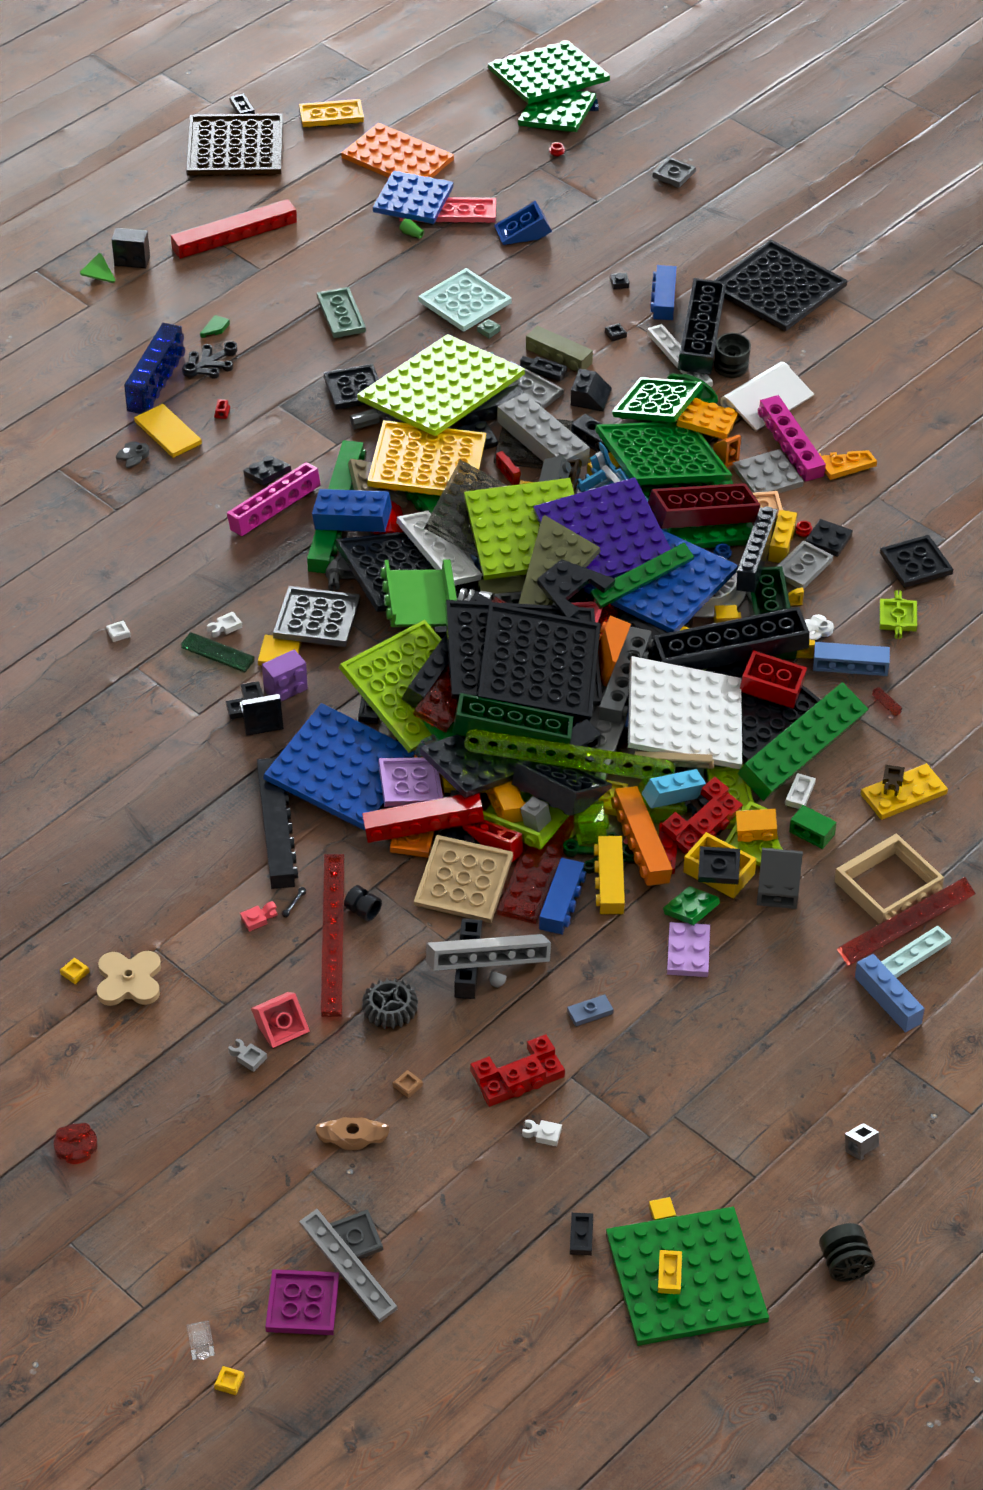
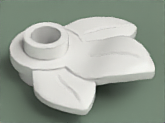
[805,615,834,640]

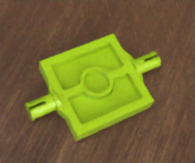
[879,590,917,639]

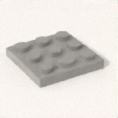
[732,449,804,494]

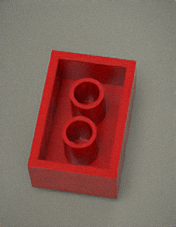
[740,650,807,708]

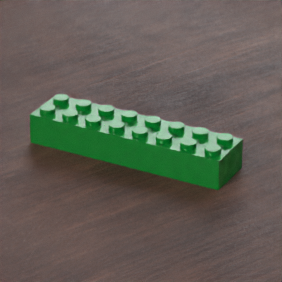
[737,682,869,801]

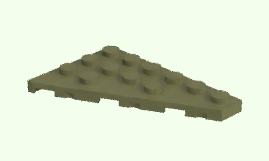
[519,515,601,606]

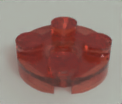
[54,1123,98,1164]

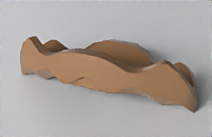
[315,1117,390,1150]

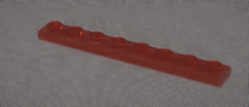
[837,877,976,966]

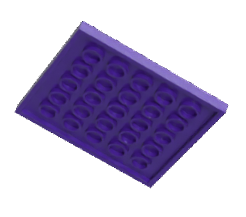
[533,477,671,588]

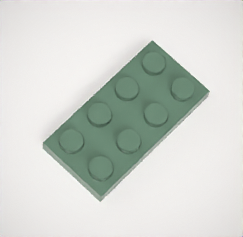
[317,287,366,338]

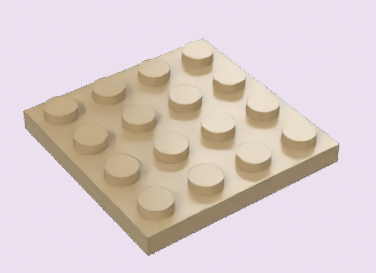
[414,835,513,923]

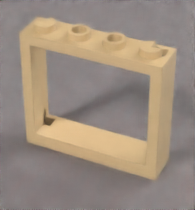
[834,834,944,926]

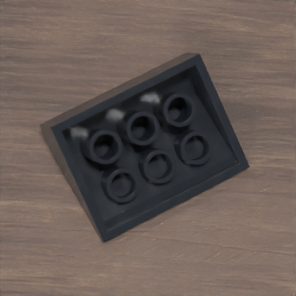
[512,754,612,816]

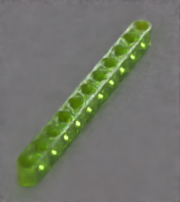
[465,729,675,780]

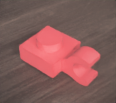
[240,901,278,932]

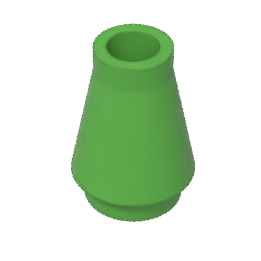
[399,218,424,239]

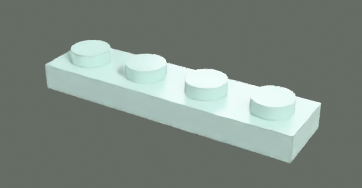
[881,925,952,978]

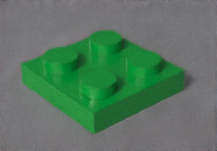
[663,886,720,926]

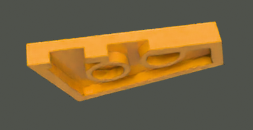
[819,450,877,480]

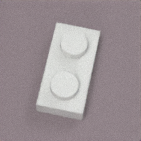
[785,773,816,809]

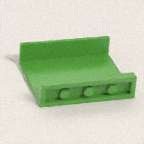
[380,559,457,627]

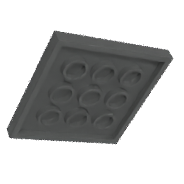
[273,586,360,647]

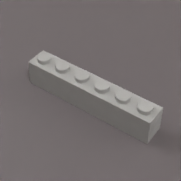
[426,934,551,971]

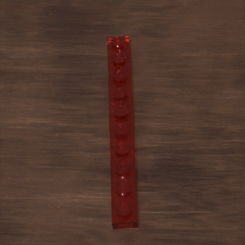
[321,854,344,1017]

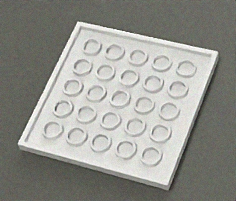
[628,656,742,769]

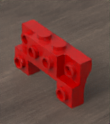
[661,777,743,855]
[470,1034,565,1107]

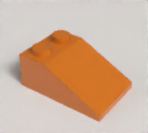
[598,616,631,687]

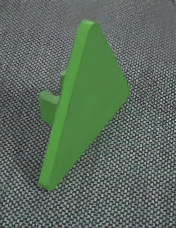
[80,253,115,283]

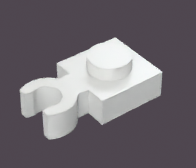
[207,612,242,638]
[522,1120,562,1147]

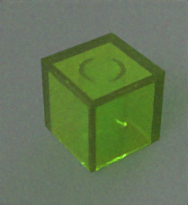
[574,801,609,845]

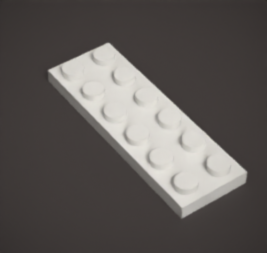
[396,511,482,586]

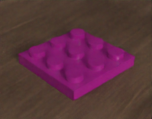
[265,1269,339,1335]

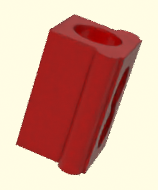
[214,399,230,419]

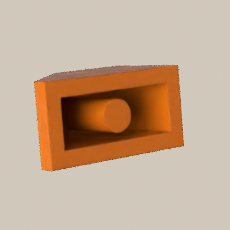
[713,434,741,468]

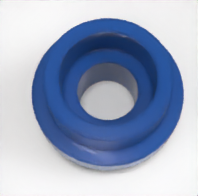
[714,544,732,559]

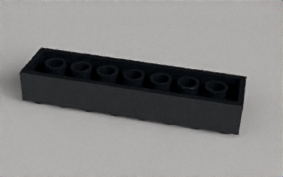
[677,278,726,374]
[654,607,810,670]

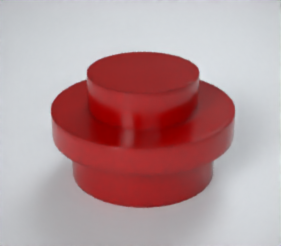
[549,142,565,156]
[795,521,813,537]

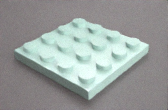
[418,268,512,332]

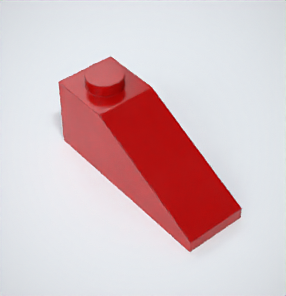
[463,820,523,863]

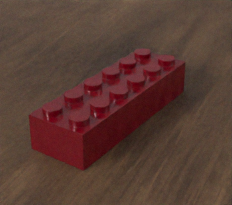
[648,483,761,529]

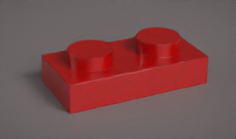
[496,451,521,485]

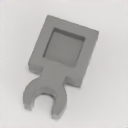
[228,1039,267,1072]

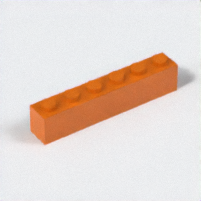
[611,786,673,886]

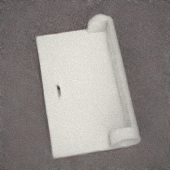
[720,362,814,432]

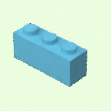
[642,769,706,808]

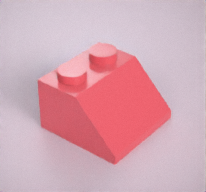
[251,992,310,1048]

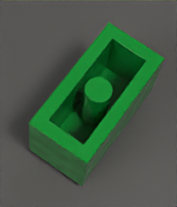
[789,805,837,849]

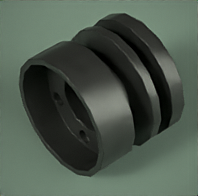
[713,332,751,378]
[819,1223,875,1282]

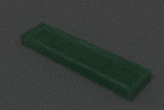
[181,632,255,672]

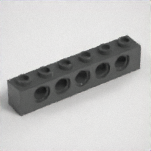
[599,627,654,724]

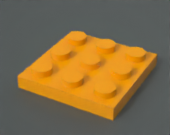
[676,398,739,439]

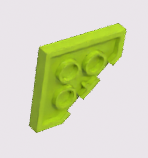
[725,801,783,866]

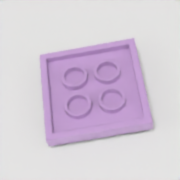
[378,758,443,807]

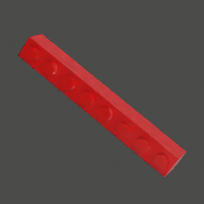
[171,199,297,259]

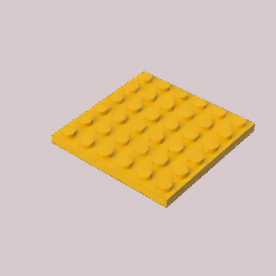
[367,420,486,499]

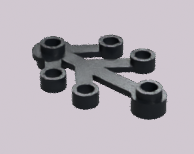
[182,341,238,379]

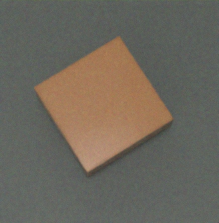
[393,1070,423,1098]

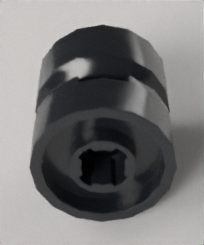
[344,885,382,921]

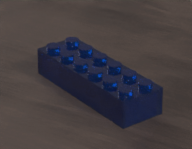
[124,322,185,414]

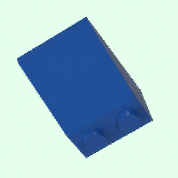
[494,201,552,245]

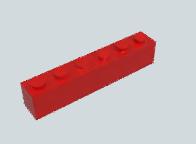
[362,793,484,843]

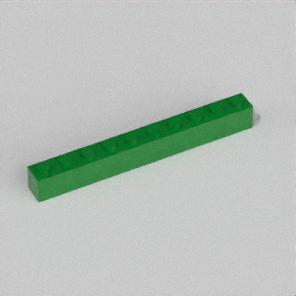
[307,440,366,573]

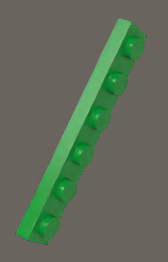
[590,542,694,609]

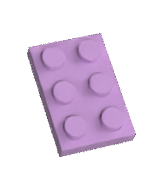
[667,922,710,977]

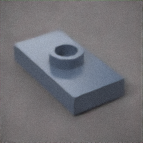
[567,994,614,1027]

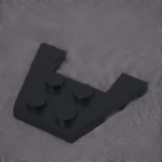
[537,559,615,618]

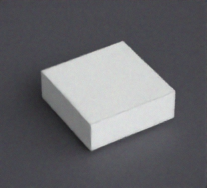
[106,621,130,642]

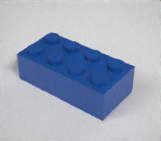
[312,489,392,532]

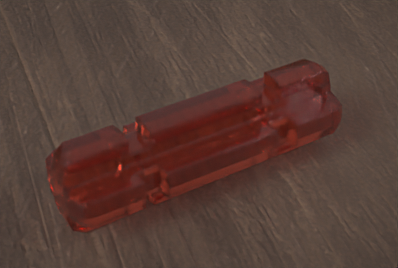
[872,687,902,716]

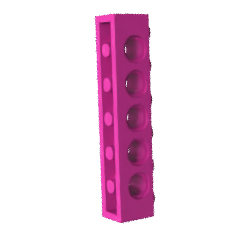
[758,395,826,482]
[227,462,321,536]

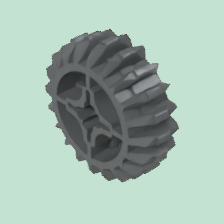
[362,978,418,1029]

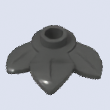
[116,441,150,468]

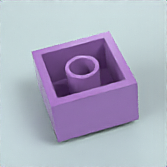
[262,649,308,701]

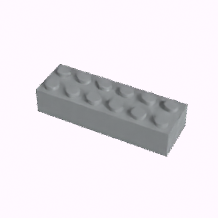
[497,393,590,467]

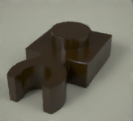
[882,764,905,796]

